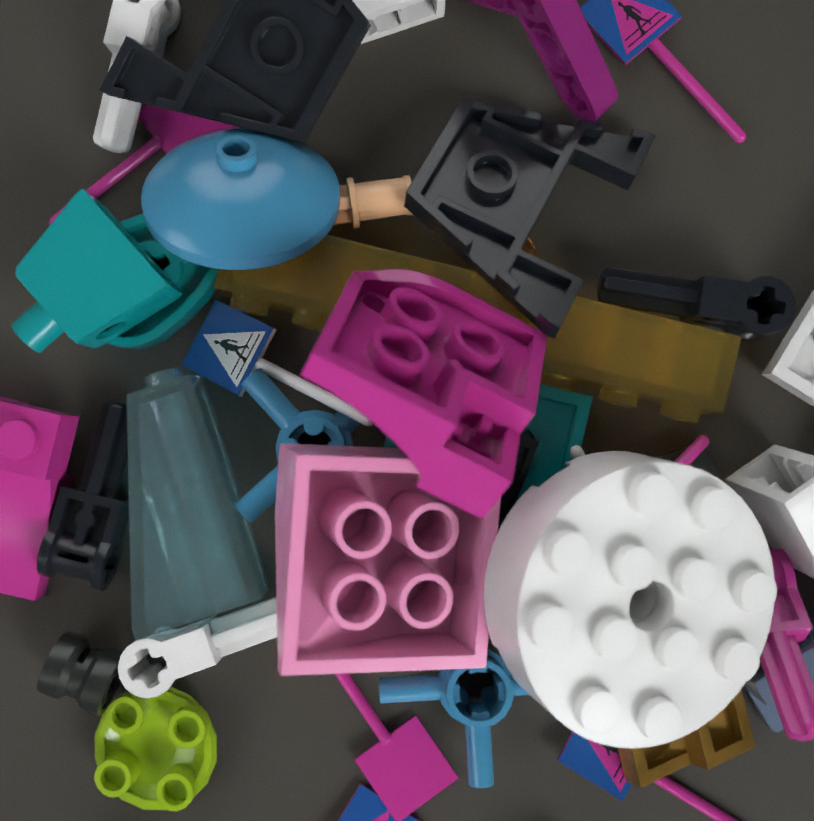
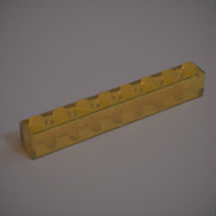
[214,235,742,423]

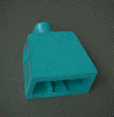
[11,188,183,353]

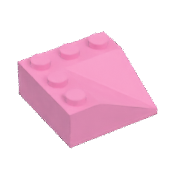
[275,443,501,676]

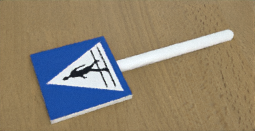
[182,299,373,426]

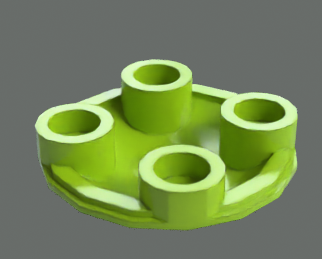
[94,687,217,812]

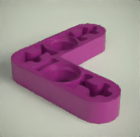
[463,0,618,122]

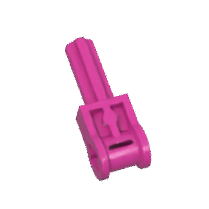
[760,548,814,742]

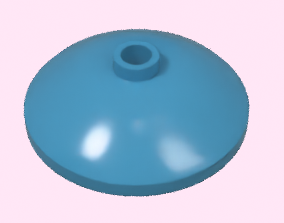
[141,128,340,270]

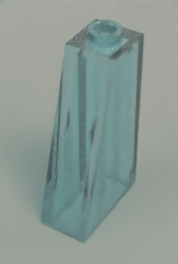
[127,367,271,640]

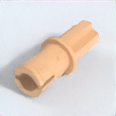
[334,175,413,229]

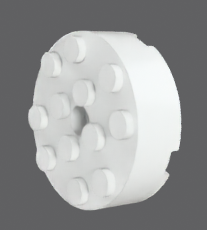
[484,451,777,748]

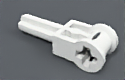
[93,0,181,153]
[118,597,277,698]

